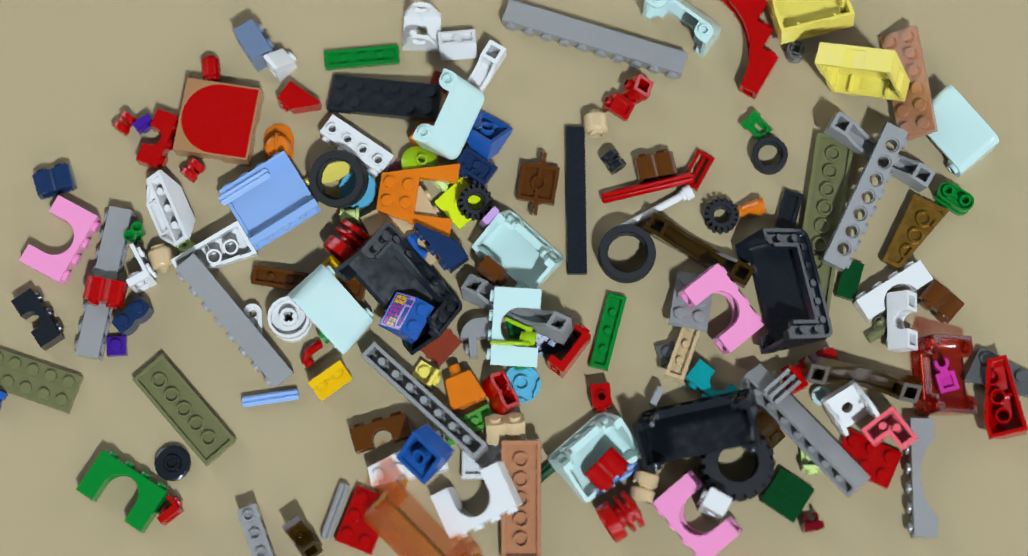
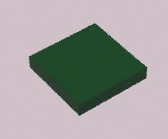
[760,468,815,523]

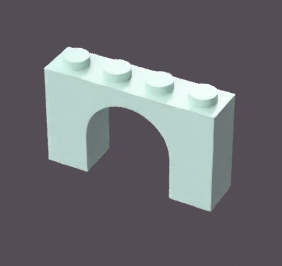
[487,286,542,367]

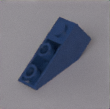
[414,223,469,274]

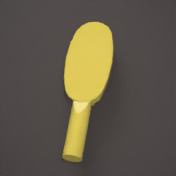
[303,161,350,186]

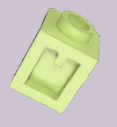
[800,449,821,474]

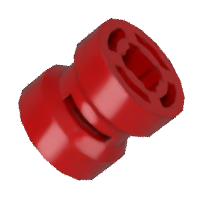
[112,110,137,136]
[180,157,206,183]

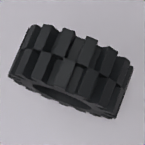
[457,184,493,221]
[704,197,739,234]

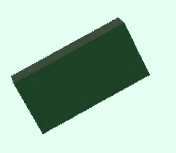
[835,261,864,302]

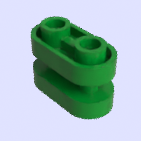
[934,182,974,216]

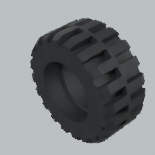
[698,433,775,502]

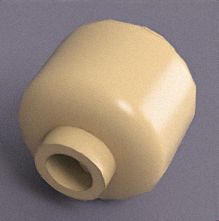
[584,109,609,138]
[147,244,174,273]

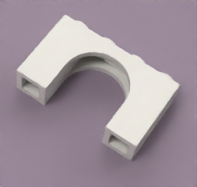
[430,461,523,541]

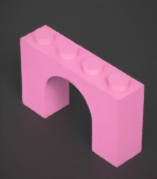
[19,195,102,285]
[678,263,764,355]
[653,470,744,556]

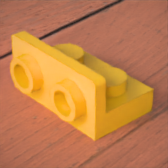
[308,360,352,401]

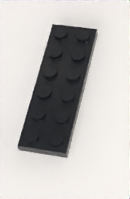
[327,75,443,122]

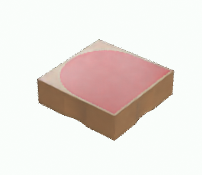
[173,77,264,166]

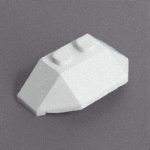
[146,170,195,246]

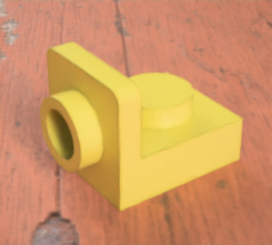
[412,360,442,389]

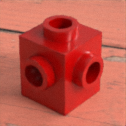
[621,73,654,104]

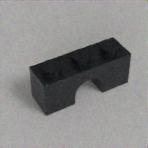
[11,288,65,351]

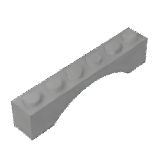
[823,111,936,193]
[460,273,573,345]
[905,418,938,538]

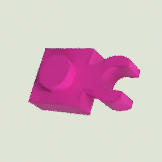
[933,358,960,394]

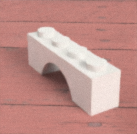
[467,39,507,93]
[853,260,933,323]

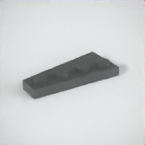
[963,347,1028,398]

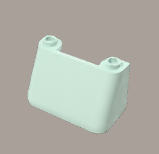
[642,0,721,58]
[412,68,485,160]
[927,85,999,178]
[472,210,565,288]
[287,264,374,355]
[548,412,640,503]

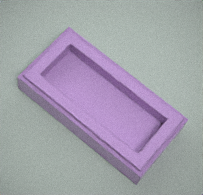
[478,206,500,229]

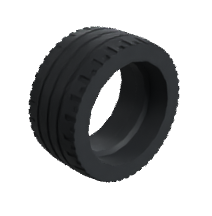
[309,150,369,208]
[598,224,656,283]

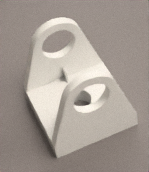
[402,2,442,52]
[820,380,879,437]

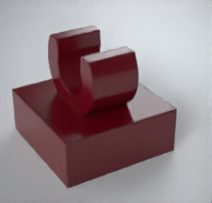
[801,512,825,534]

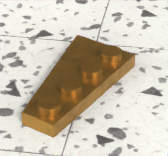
[881,194,949,270]

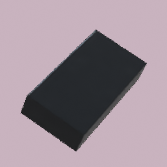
[774,189,804,228]

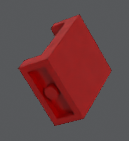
[547,324,591,378]

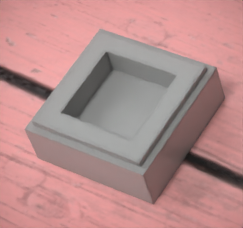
[649,386,665,408]

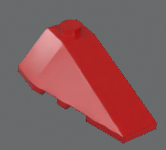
[984,355,1028,439]

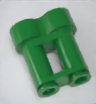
[740,110,773,141]
[123,221,146,245]

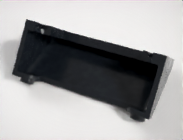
[334,223,462,355]
[735,228,833,354]
[632,388,761,471]

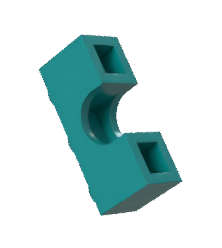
[685,359,739,398]

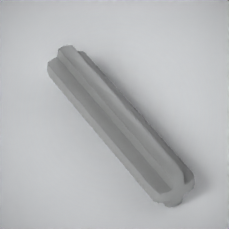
[320,483,350,540]

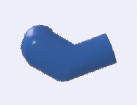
[406,233,428,260]

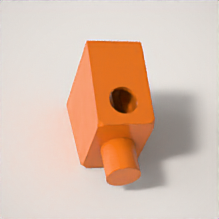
[445,363,487,413]

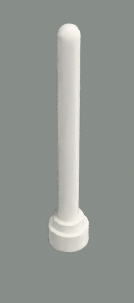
[618,184,695,226]

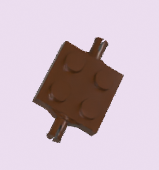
[516,152,560,216]

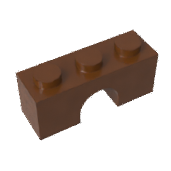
[349,411,412,454]

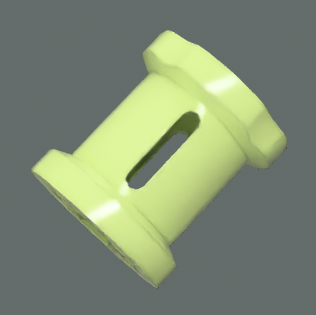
[340,207,361,224]

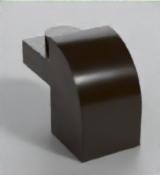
[757,405,785,448]
[282,515,324,556]

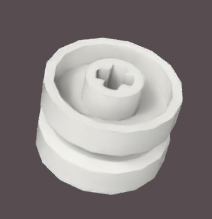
[267,296,313,343]

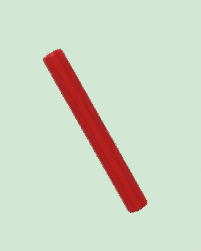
[601,172,694,203]

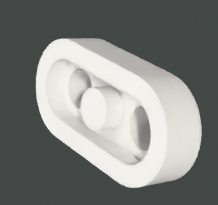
[243,304,263,335]

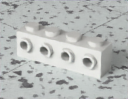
[320,114,395,177]

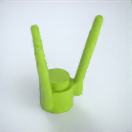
[490,317,537,347]

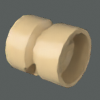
[629,471,660,504]

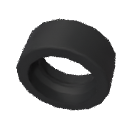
[751,137,788,175]

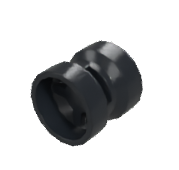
[601,148,627,175]

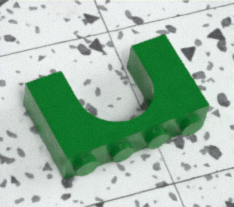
[76,450,170,533]

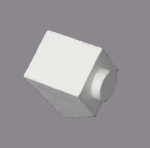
[263,49,297,81]

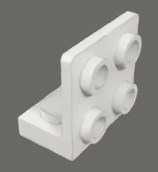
[126,243,158,295]

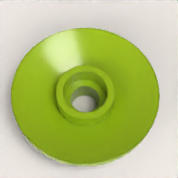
[401,146,438,181]

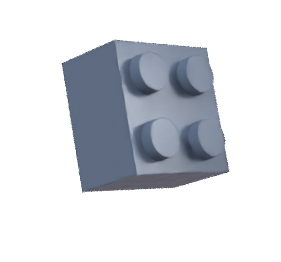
[232,19,275,72]

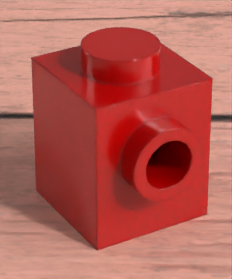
[590,382,612,413]

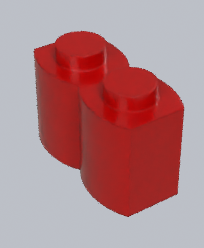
[82,275,128,310]
[482,370,519,415]
[584,447,629,492]

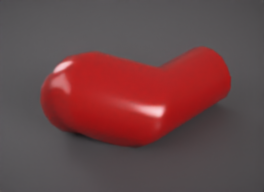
[301,340,323,368]

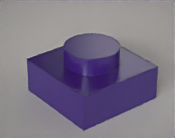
[132,113,152,135]
[107,336,128,357]

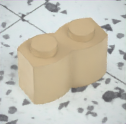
[485,412,526,445]

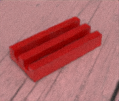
[685,149,715,191]

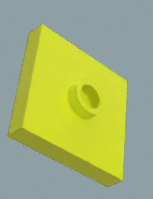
[434,177,482,230]

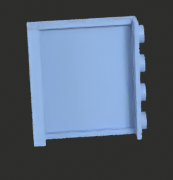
[219,151,322,251]

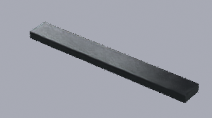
[566,126,587,275]

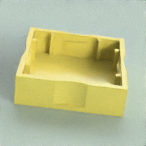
[766,0,855,44]
[815,42,910,102]

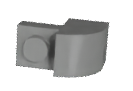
[461,317,491,360]

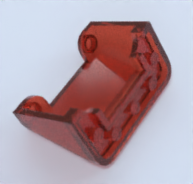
[911,334,978,416]

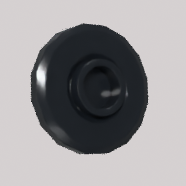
[154,445,191,482]

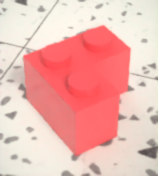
[861,406,919,451]

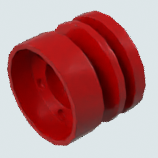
[323,219,369,262]
[595,490,645,543]

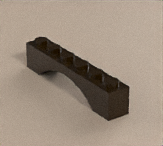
[644,212,755,288]
[801,354,923,403]

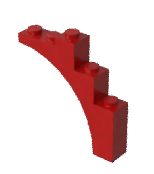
[720,0,779,100]

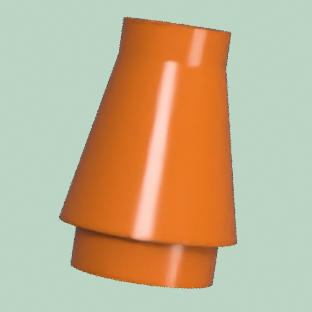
[737,197,766,217]

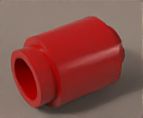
[201,55,221,82]

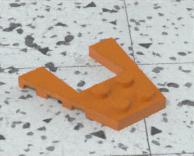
[376,164,460,238]

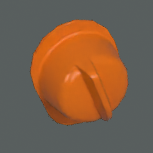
[264,124,294,161]

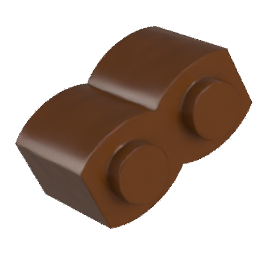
[634,149,677,184]
[477,255,508,287]
[918,279,964,324]

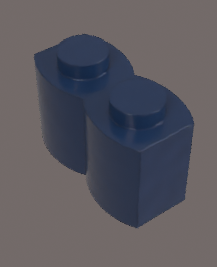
[32,163,77,199]
[112,297,154,336]

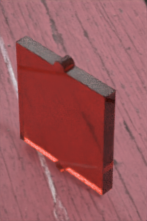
[420,328,462,367]

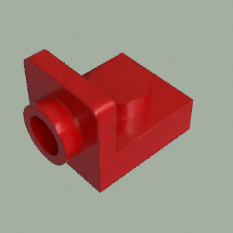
[602,93,635,121]
[157,494,184,526]

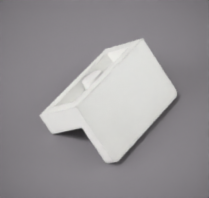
[438,29,477,61]

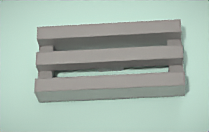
[761,369,802,407]

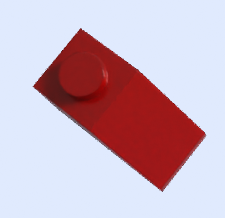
[277,81,322,114]

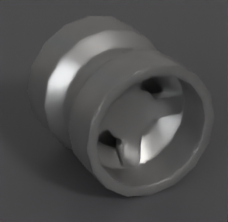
[785,40,806,64]

